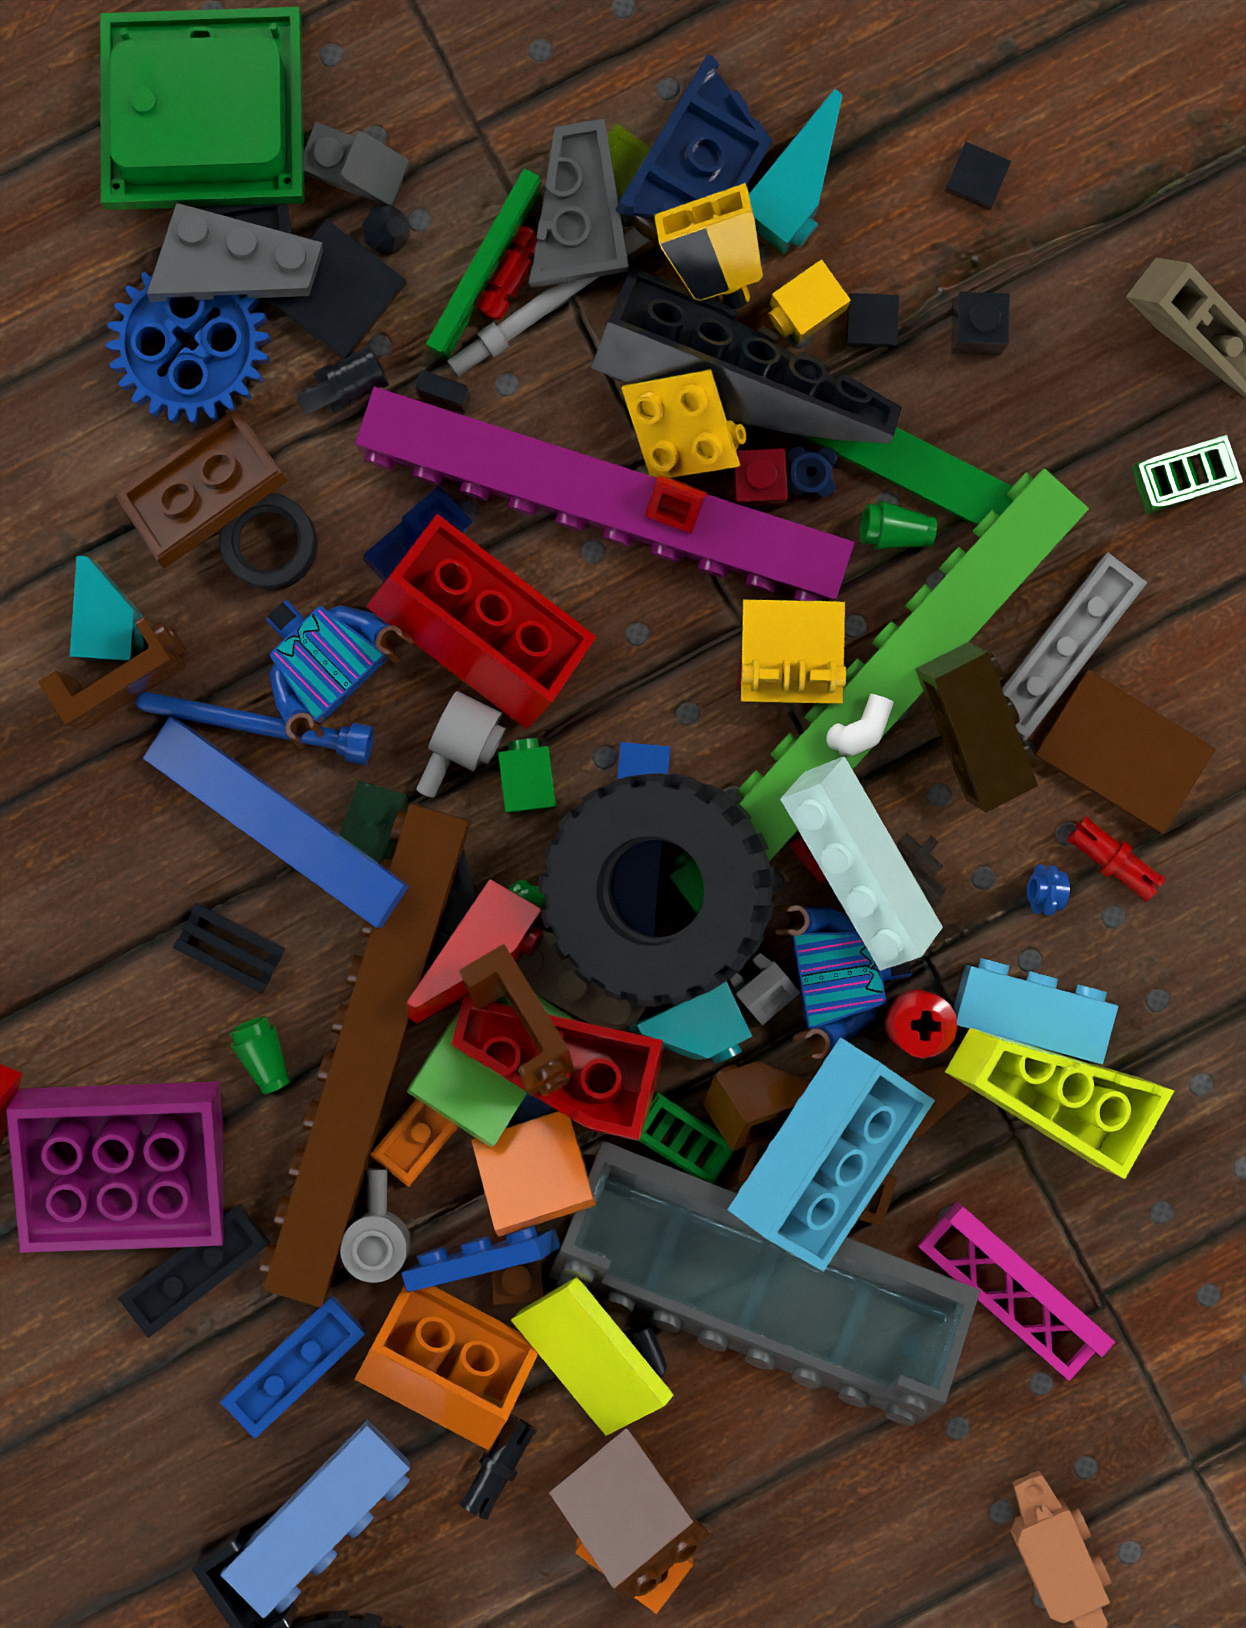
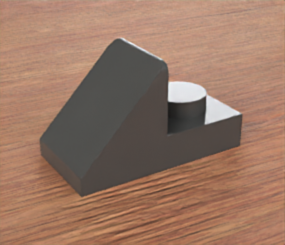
[304,122,410,206]

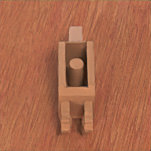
[1010,1471,1112,1628]

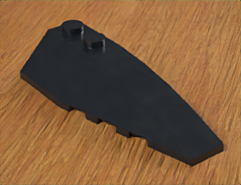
[591,266,902,444]

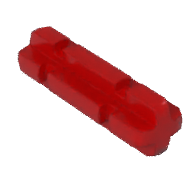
[476,226,537,321]

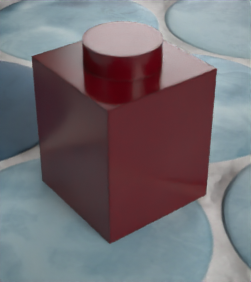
[732,448,788,509]

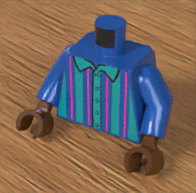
[266,600,414,750]
[775,905,911,1062]

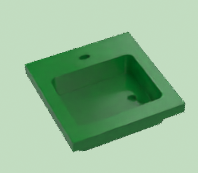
[100,7,305,210]

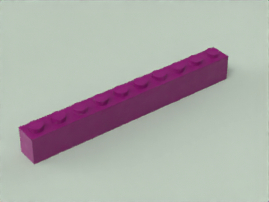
[355,387,855,602]

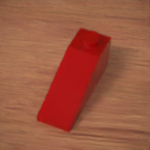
[407,879,545,1024]

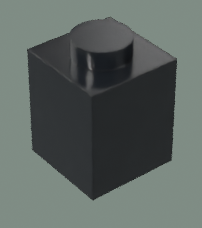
[951,292,1010,355]

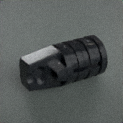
[296,345,389,414]

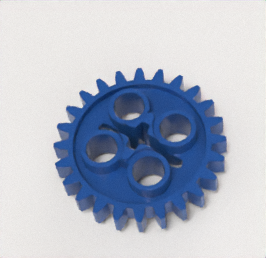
[106,272,272,425]

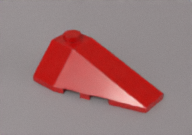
[451,996,664,1141]

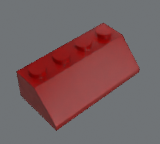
[366,514,596,730]

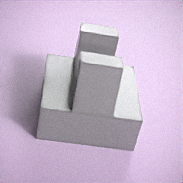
[730,953,800,1025]

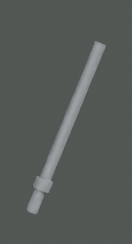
[447,227,650,377]

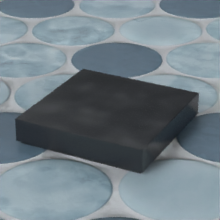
[266,219,407,359]

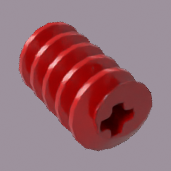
[884,989,957,1059]

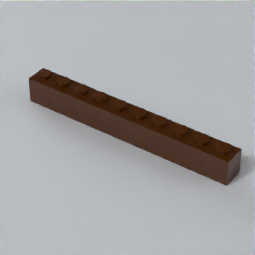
[259,803,472,1308]

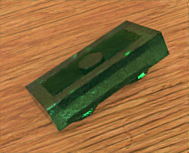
[339,780,409,865]

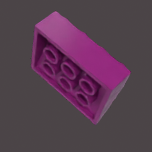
[6,1081,224,1253]

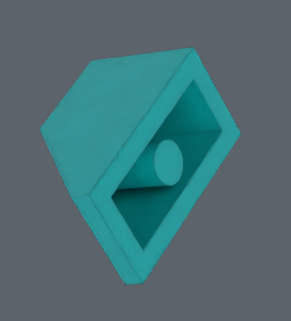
[70,556,148,663]
[627,982,752,1064]

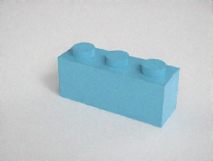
[953,958,1118,1065]

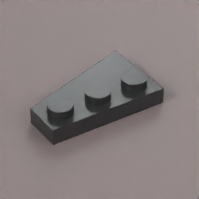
[529,119,629,288]
[147,203,323,302]

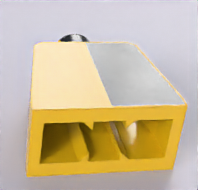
[654,183,763,310]

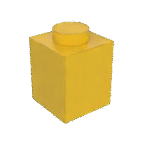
[768,259,851,344]

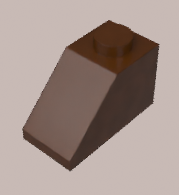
[702,1061,811,1151]

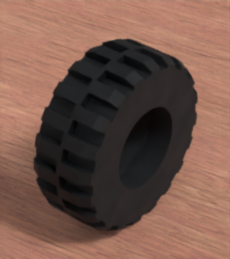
[538,773,776,1006]

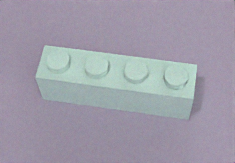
[780,756,943,971]

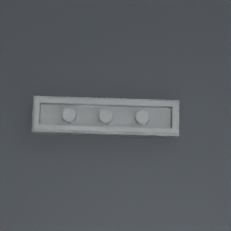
[1002,552,1147,741]

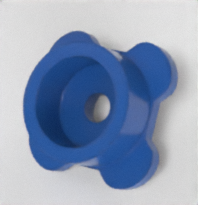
[1027,864,1070,916]

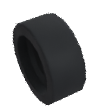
[219,493,318,591]

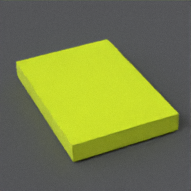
[511,1277,674,1436]

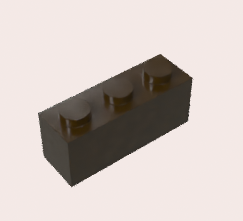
[915,642,1038,813]

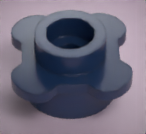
[787,446,837,497]

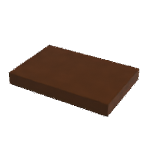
[115,408,288,569]
[1034,670,1216,834]

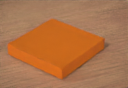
[471,1111,596,1237]

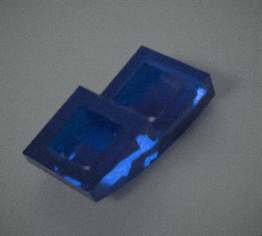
[362,486,473,582]

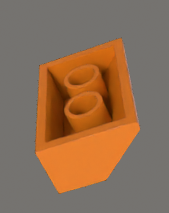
[355,1284,538,1450]

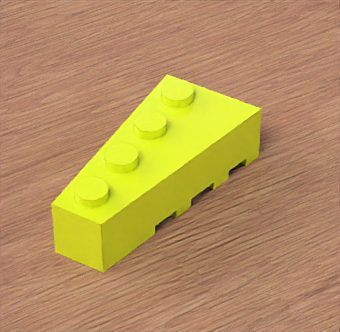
[945,1028,1174,1179]

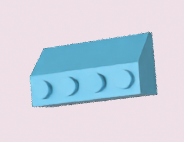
[727,1037,935,1272]

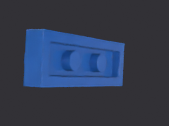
[402,1225,560,1292]
[220,1295,367,1439]

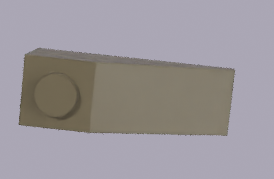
[1126,257,1246,397]

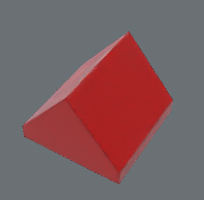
[645,475,708,534]

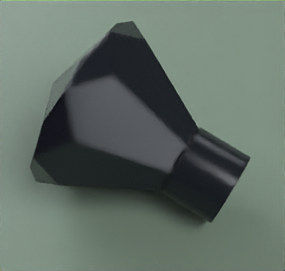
[362,205,410,254]

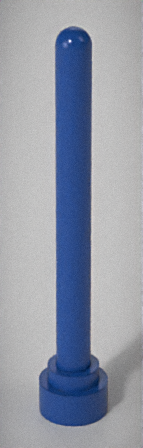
[136,692,374,766]

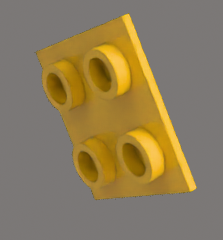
[621,369,746,478]
[741,600,846,704]

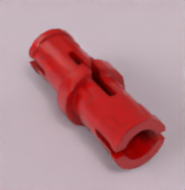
[1066,816,1166,903]

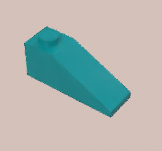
[749,89,843,254]

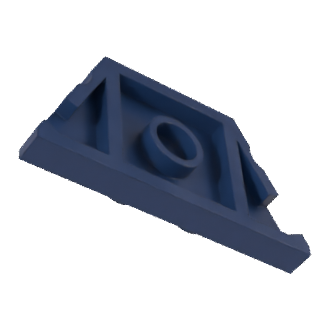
[615,54,773,218]

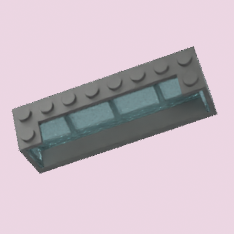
[548,1140,980,1426]

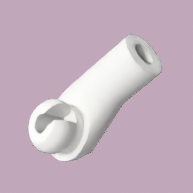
[826,693,894,756]

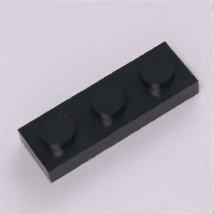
[118,1203,271,1338]

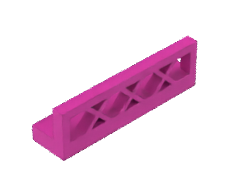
[917,1201,1115,1381]

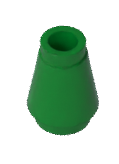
[859,500,937,550]
[229,1015,290,1094]

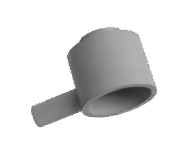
[416,691,506,797]
[340,1168,410,1283]

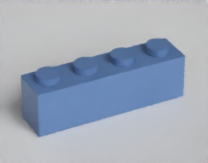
[220,1419,410,1619]

